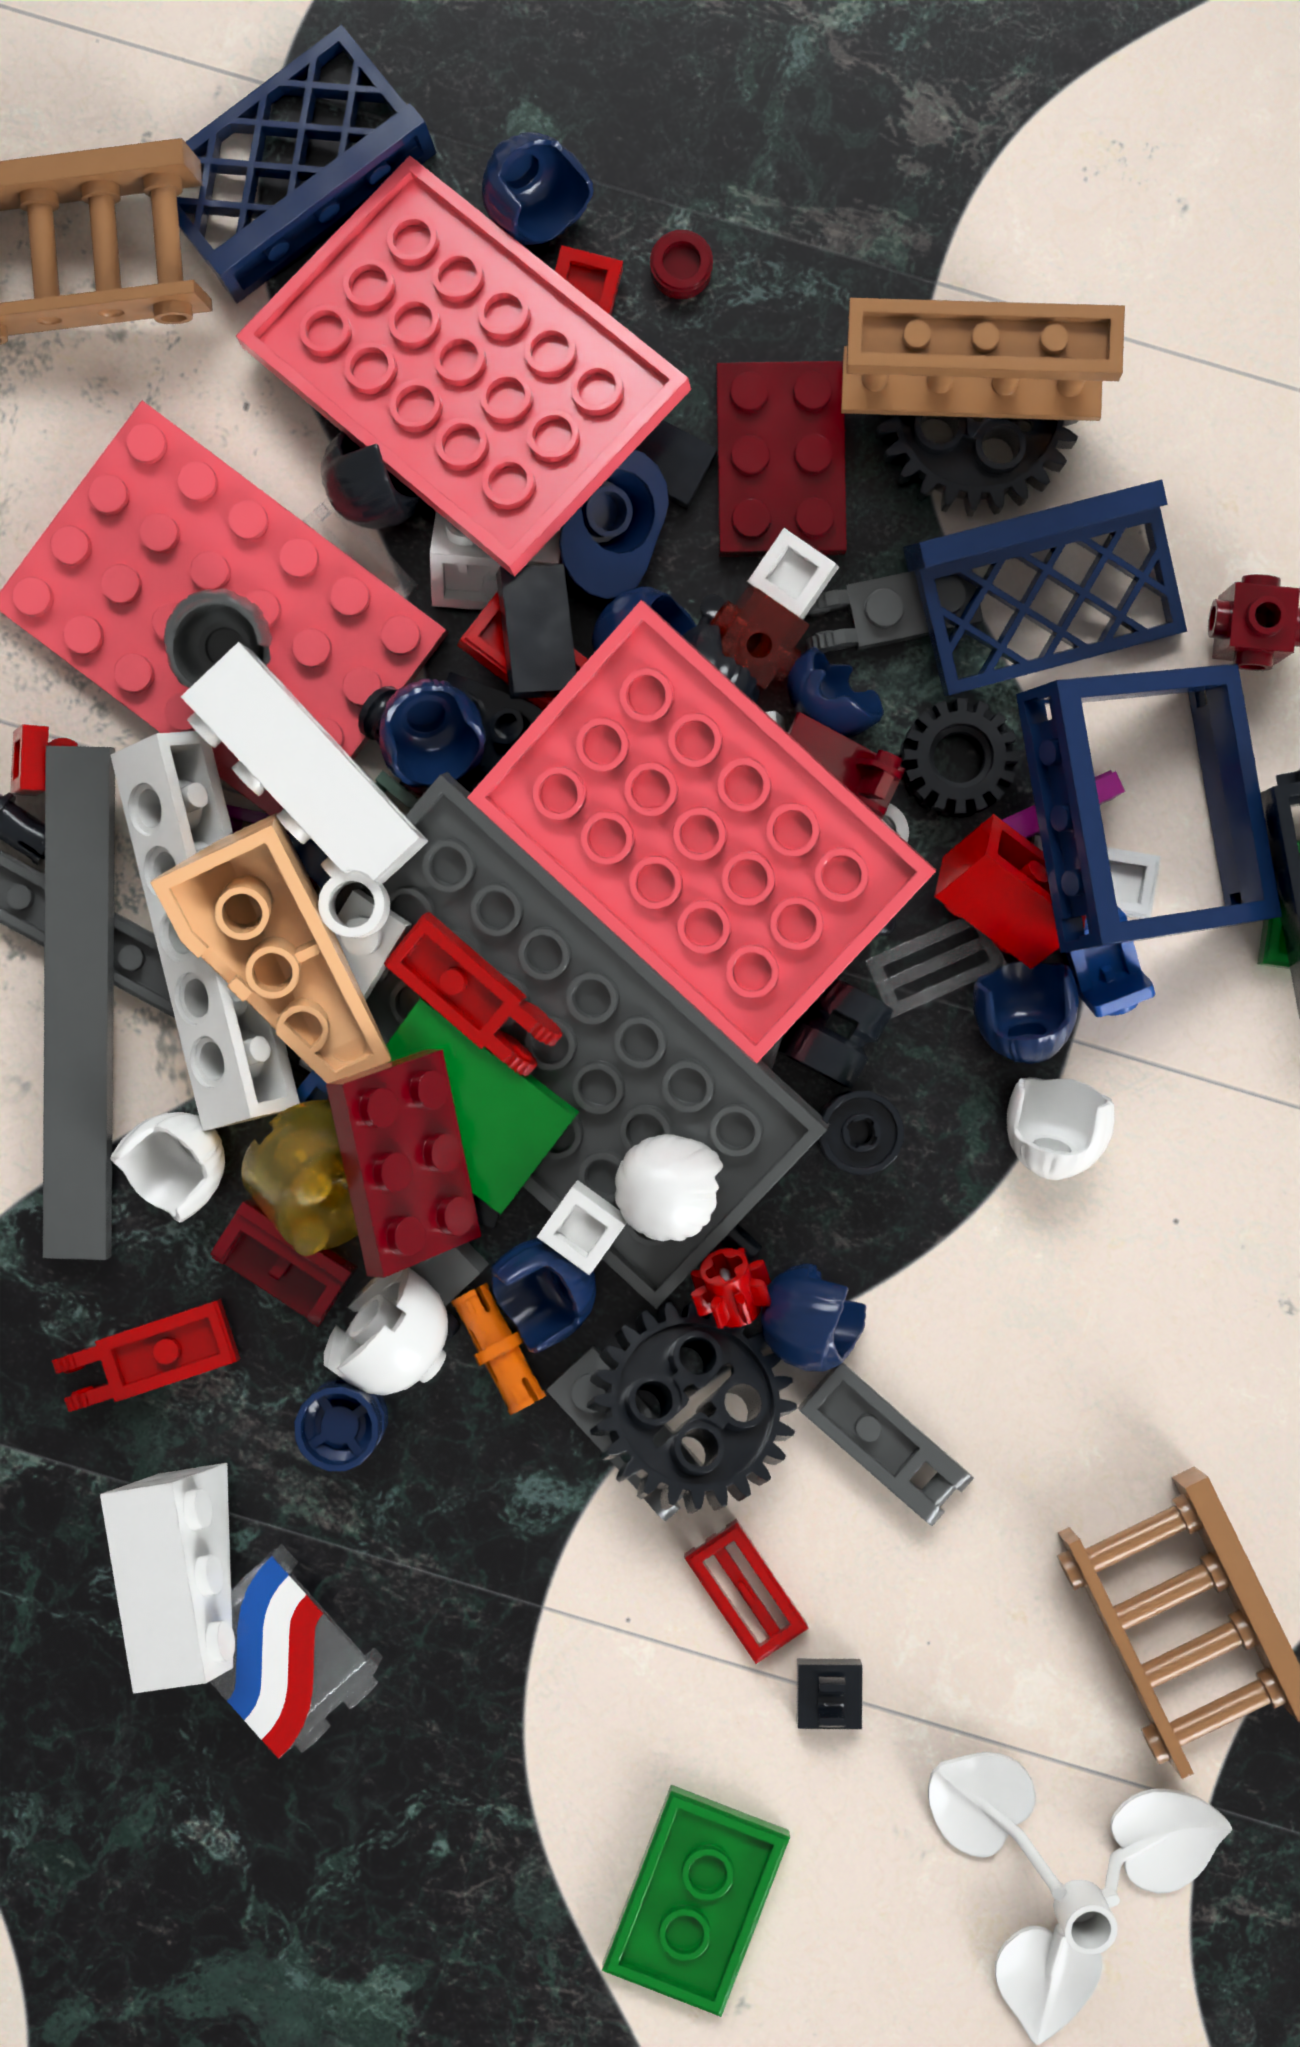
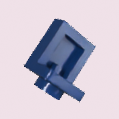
[1065,906,1156,1017]

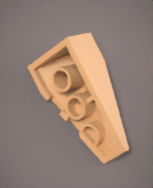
[150,813,391,1084]

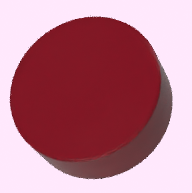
[650,230,713,299]

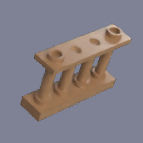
[0,138,213,345]
[841,298,1125,421]
[1057,1466,1300,1779]

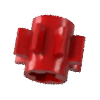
[691,1248,772,1329]

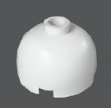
[324,1267,448,1396]

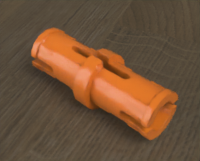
[451,1283,546,1415]

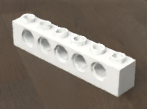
[110,731,301,1131]

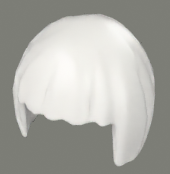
[1007,1077,1115,1180]
[110,1112,225,1222]
[615,1134,723,1241]

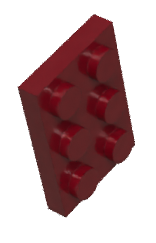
[716,361,847,557]
[326,1049,481,1278]

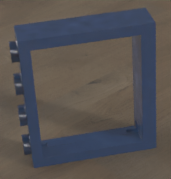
[1016,664,1282,953]

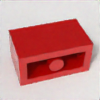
[934,814,1086,969]

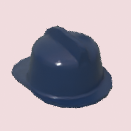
[559,450,669,599]

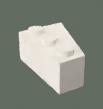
[100,1463,235,1694]

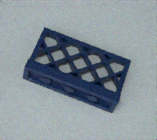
[177,24,437,304]
[903,479,1187,696]

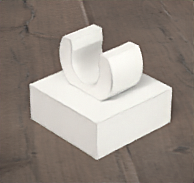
[747,528,839,621]
[537,1180,627,1275]

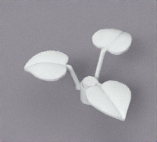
[928,1752,1232,2045]

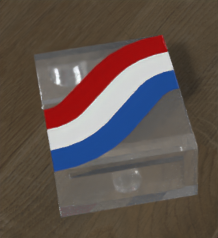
[209,1543,382,1759]

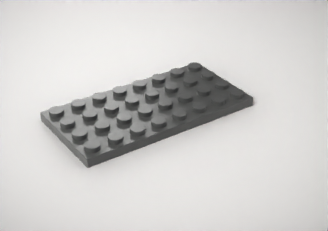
[335,772,830,1309]

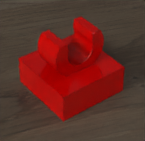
[10,724,78,796]

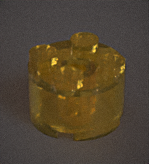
[242,1100,358,1256]

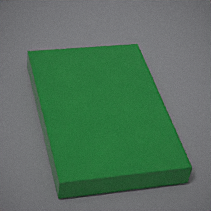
[386,998,579,1215]
[602,1785,790,2017]

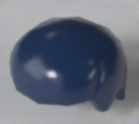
[787,647,884,738]

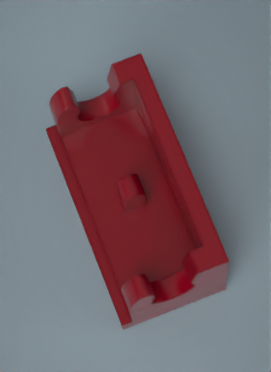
[210,1198,358,1327]

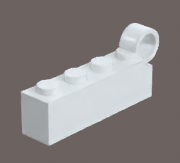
[181,642,429,938]

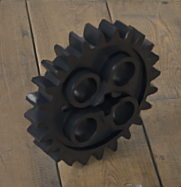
[875,414,1079,517]
[587,1300,797,1514]

